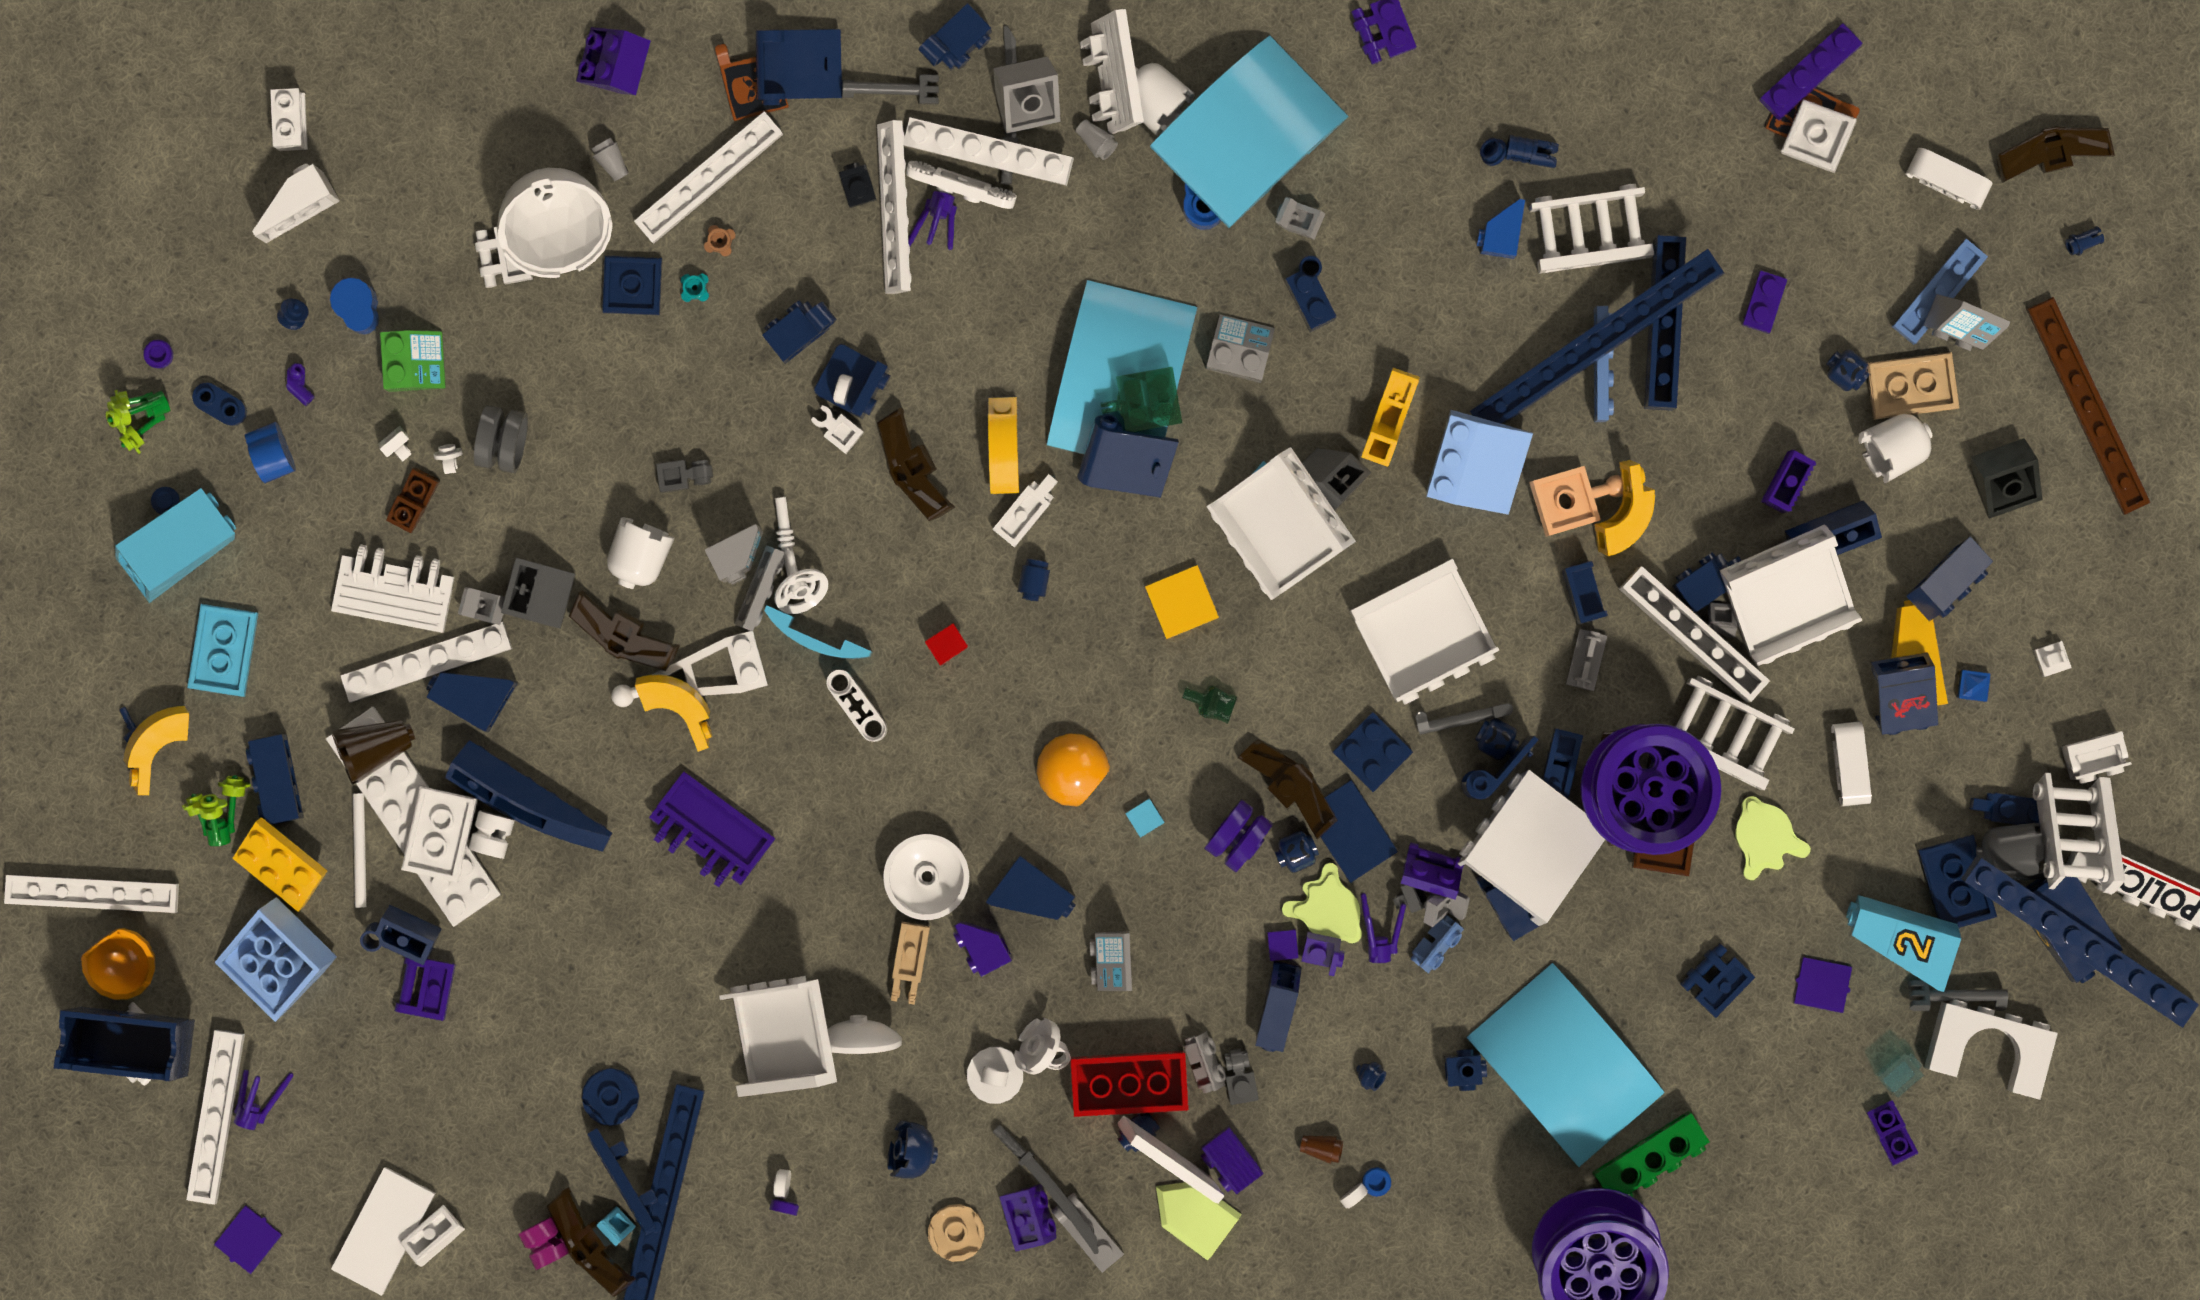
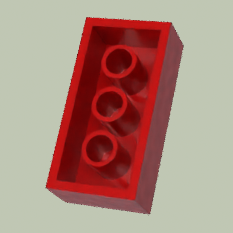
[1071,1051,1189,1117]

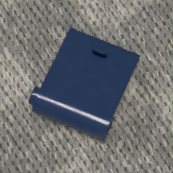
[755,29,842,105]
[1077,414,1179,498]
[1461,736,1539,799]

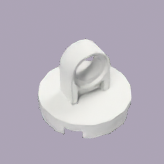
[1014,1018,1071,1075]
[967,1047,1023,1104]

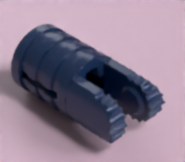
[1505,135,1559,168]

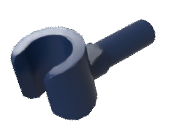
[119,707,137,743]

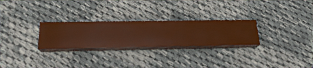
[2026,297,2151,515]

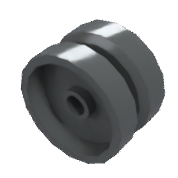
[474,405,528,474]

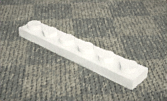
[634,112,783,244]
[903,117,1074,186]
[877,120,911,294]
[341,622,512,703]
[4,875,179,913]
[186,1030,245,1205]

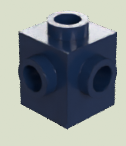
[1444,1049,1487,1091]

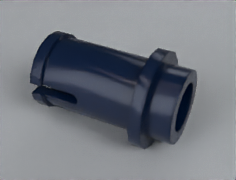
[2065,226,2104,256]

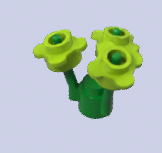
[106,389,171,454]
[182,775,251,847]

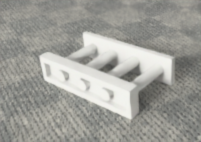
[1529,184,1654,274]
[1676,676,1794,790]
[2033,773,2125,893]

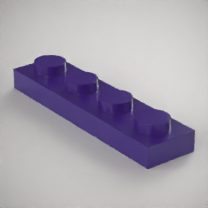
[1760,24,1863,121]

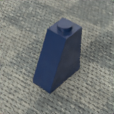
[426,673,518,732]
[986,855,1076,920]
[1255,961,1302,1052]

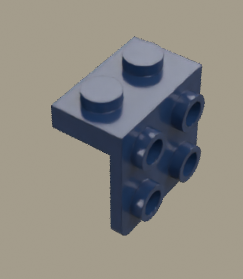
[814,344,891,419]

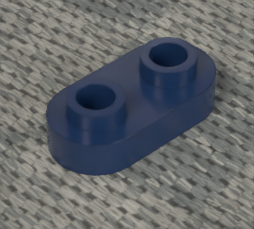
[192,383,247,426]

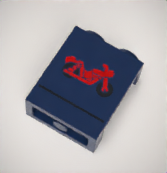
[1871,652,1938,735]

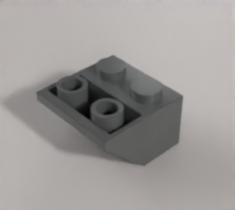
[1302,448,1371,511]
[501,558,576,629]

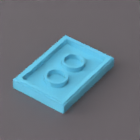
[187,604,258,697]

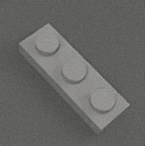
[734,545,785,632]

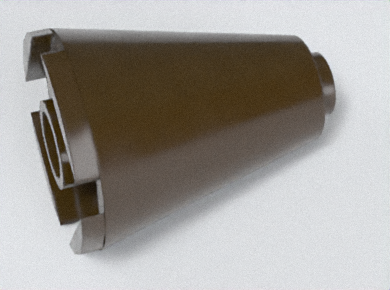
[332,720,415,785]

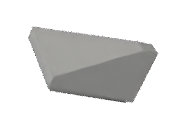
[1708,602,1737,638]

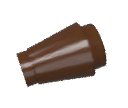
[1300,1135,1343,1164]

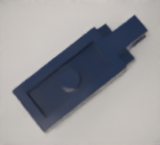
[1969,793,2040,828]

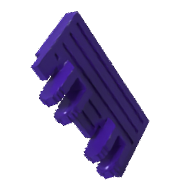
[649,772,775,887]

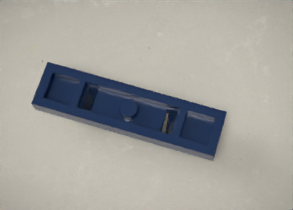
[1542,728,1583,799]
[587,1128,658,1236]

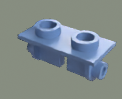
[1411,915,1464,974]

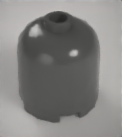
[1976,823,2044,880]

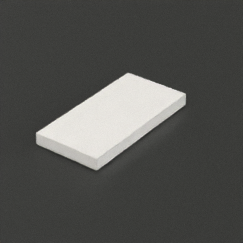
[1118,1115,1224,1204]
[331,1167,436,1296]

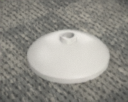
[884,834,970,920]
[827,1015,902,1054]

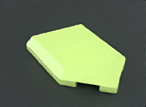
[1156,1182,1242,1260]

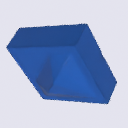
[1957,670,1991,702]

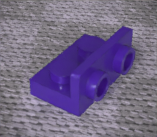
[999,1184,1057,1252]

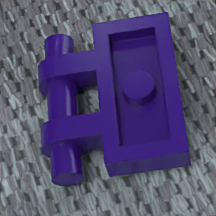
[1351,0,1417,65]

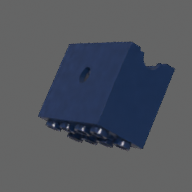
[53,1007,195,1081]

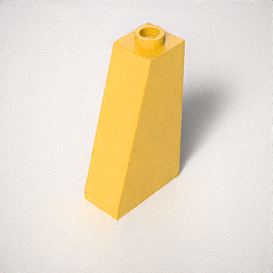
[1891,600,1948,706]

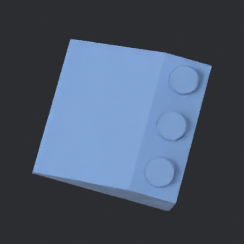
[1426,409,1533,515]
[215,897,337,1022]

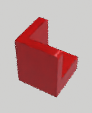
[925,623,968,666]

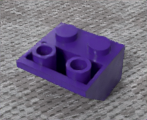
[576,27,651,95]
[953,921,1013,977]

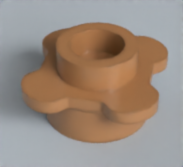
[704,225,736,257]

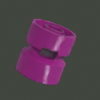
[518,1217,569,1270]

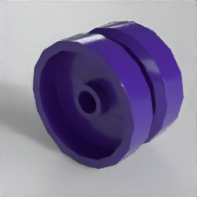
[1204,799,1273,873]

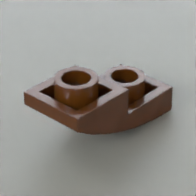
[386,467,440,533]

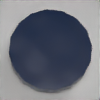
[582,1068,640,1125]

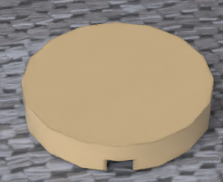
[928,1204,985,1262]

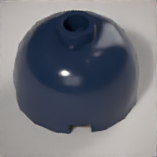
[887,1120,938,1179]

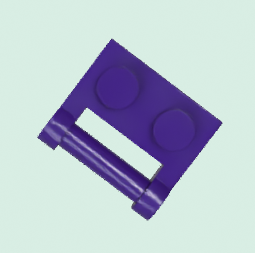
[1400,842,1464,900]
[394,957,456,1021]

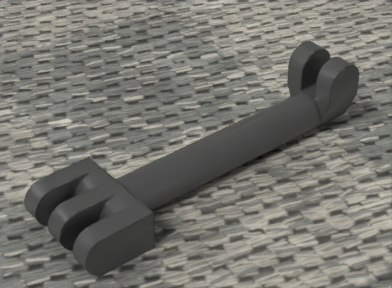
[842,75,939,105]
[1416,703,1513,735]
[1908,980,2008,1011]

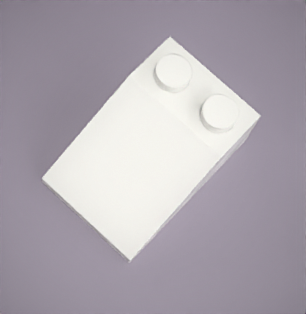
[252,164,340,243]

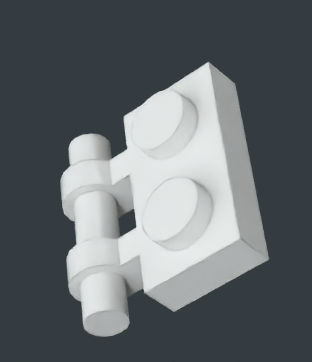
[475,227,533,288]

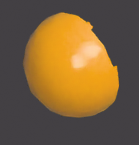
[1036,733,1110,806]
[81,928,156,1000]

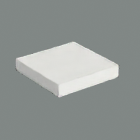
[1781,99,1857,173]

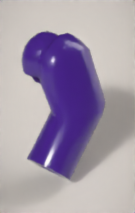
[286,363,315,406]

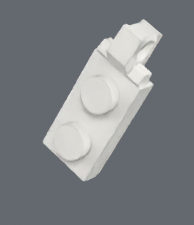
[993,474,1058,547]

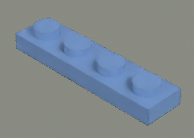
[1892,239,1988,345]
[1594,306,1614,422]

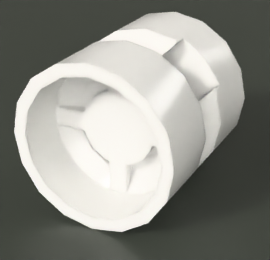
[468,810,515,859]

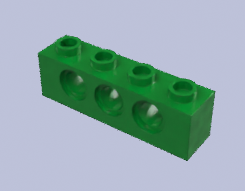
[1592,1111,1710,1197]

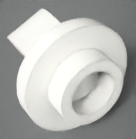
[434,444,463,474]

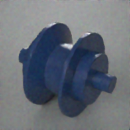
[277,298,309,330]

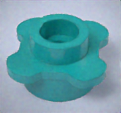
[680,273,709,302]

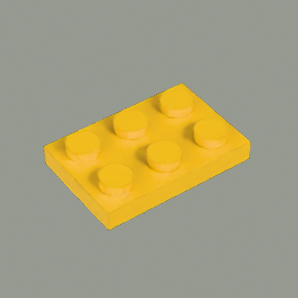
[232,817,328,912]

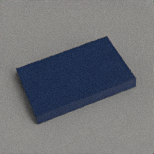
[1321,780,1398,883]
[1918,835,1997,928]

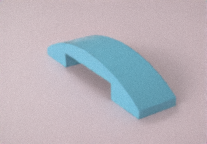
[764,605,872,659]

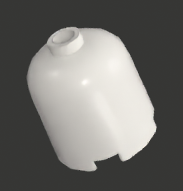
[1135,63,1195,136]
[1858,414,1932,483]
[607,517,674,589]

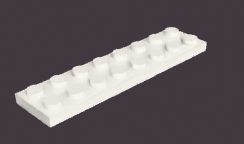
[326,707,502,927]

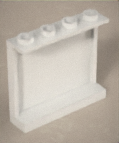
[1206,447,1356,600]
[1720,525,1862,666]
[1349,559,1499,705]
[1457,770,1605,926]
[719,976,837,1097]

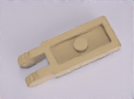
[891,921,930,1005]

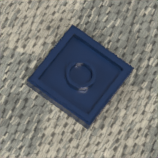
[602,256,662,316]

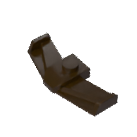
[1997,126,2115,183]
[877,408,955,521]
[569,590,680,671]
[1238,739,1338,840]
[547,1187,636,1297]

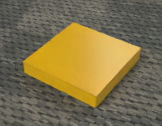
[1145,565,1219,639]

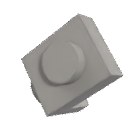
[1276,197,1325,240]
[458,587,505,625]
[1423,892,1470,927]

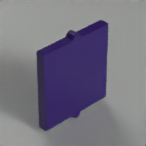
[1794,957,1852,1013]
[214,1205,282,1274]

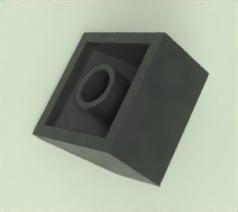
[1971,438,2043,519]

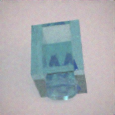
[1875,1052,1924,1098]

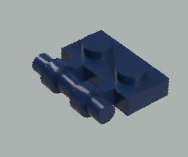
[1680,943,1755,1018]

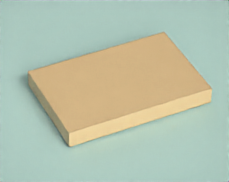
[1867,352,1959,420]

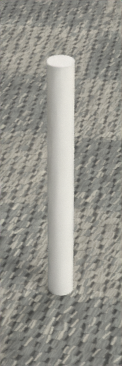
[353,793,367,908]

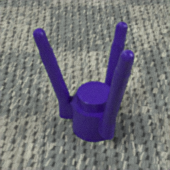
[908,191,957,250]
[1361,893,1406,963]
[233,1070,294,1130]

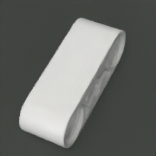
[1906,148,1993,210]
[827,670,887,742]
[1831,721,1871,806]

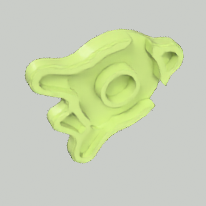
[1735,796,1811,880]
[1282,863,1362,943]

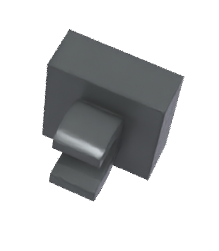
[1393,885,1427,913]

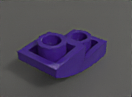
[1867,1100,1918,1167]

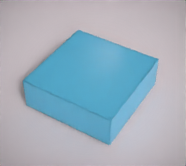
[1125,799,1164,838]
[596,1206,636,1246]

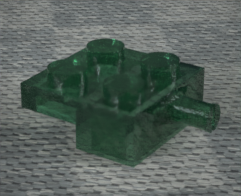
[1100,367,1183,432]

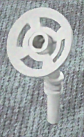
[775,497,828,614]

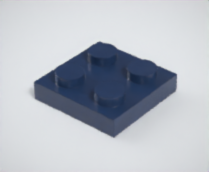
[1333,712,1413,792]

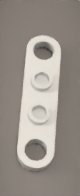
[906,161,1017,209]

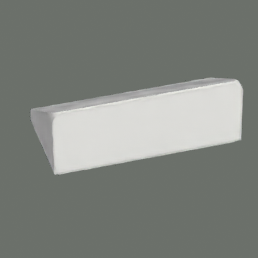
[399,1205,465,1267]

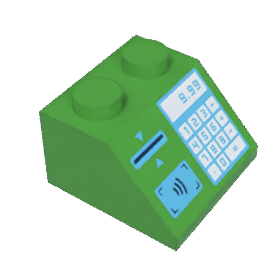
[380,330,446,392]

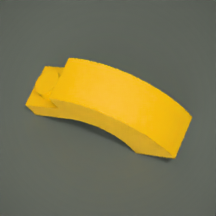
[1361,367,1420,467]
[988,397,1019,494]
[1595,460,1655,556]
[635,675,712,751]
[123,706,189,795]

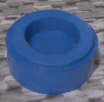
[1362,1167,1391,1197]

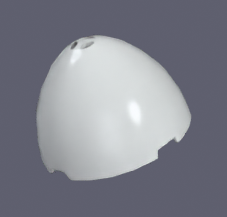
[497,168,612,278]

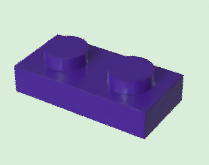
[1742,270,1788,334]

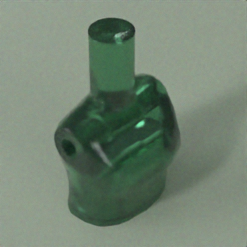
[1182,685,1238,724]

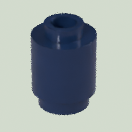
[1017,559,1050,602]
[1117,1113,1161,1152]

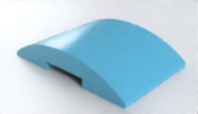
[1150,36,1349,228]
[1047,280,1197,471]
[1466,963,1665,1167]

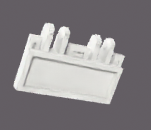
[1080,9,1144,134]
[331,544,454,633]

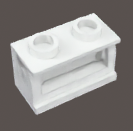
[270,88,308,151]
[2061,731,2132,784]

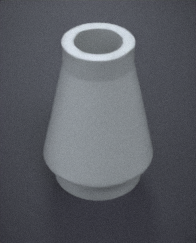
[1075,119,1118,160]
[592,138,629,182]

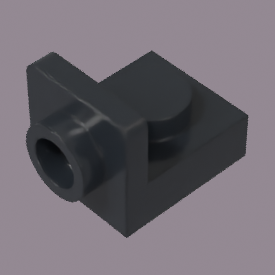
[839,162,877,208]

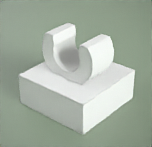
[378,426,411,461]
[2033,641,2071,677]

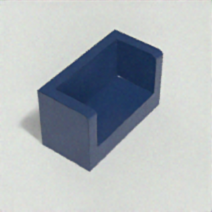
[1562,561,1608,625]

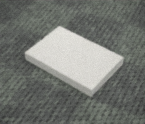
[401,786,477,882]

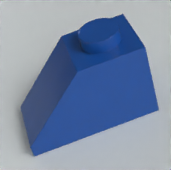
[1476,199,1525,259]

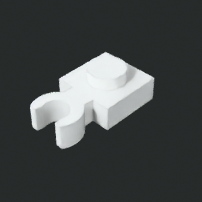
[811,405,864,454]

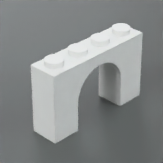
[1924,999,2058,1100]

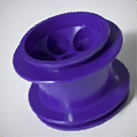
[1581,724,1721,855]
[1532,1188,1669,1300]

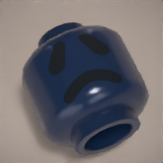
[1826,349,1870,391]
[1475,718,1519,760]
[1275,831,1319,873]

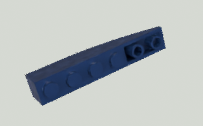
[445,740,613,852]

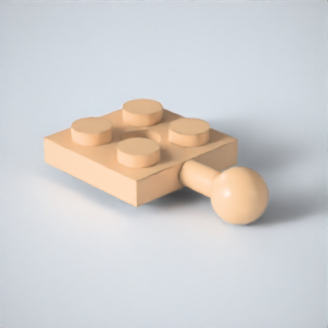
[1529,466,1623,537]

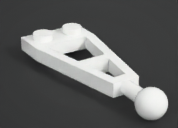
[611,631,768,707]

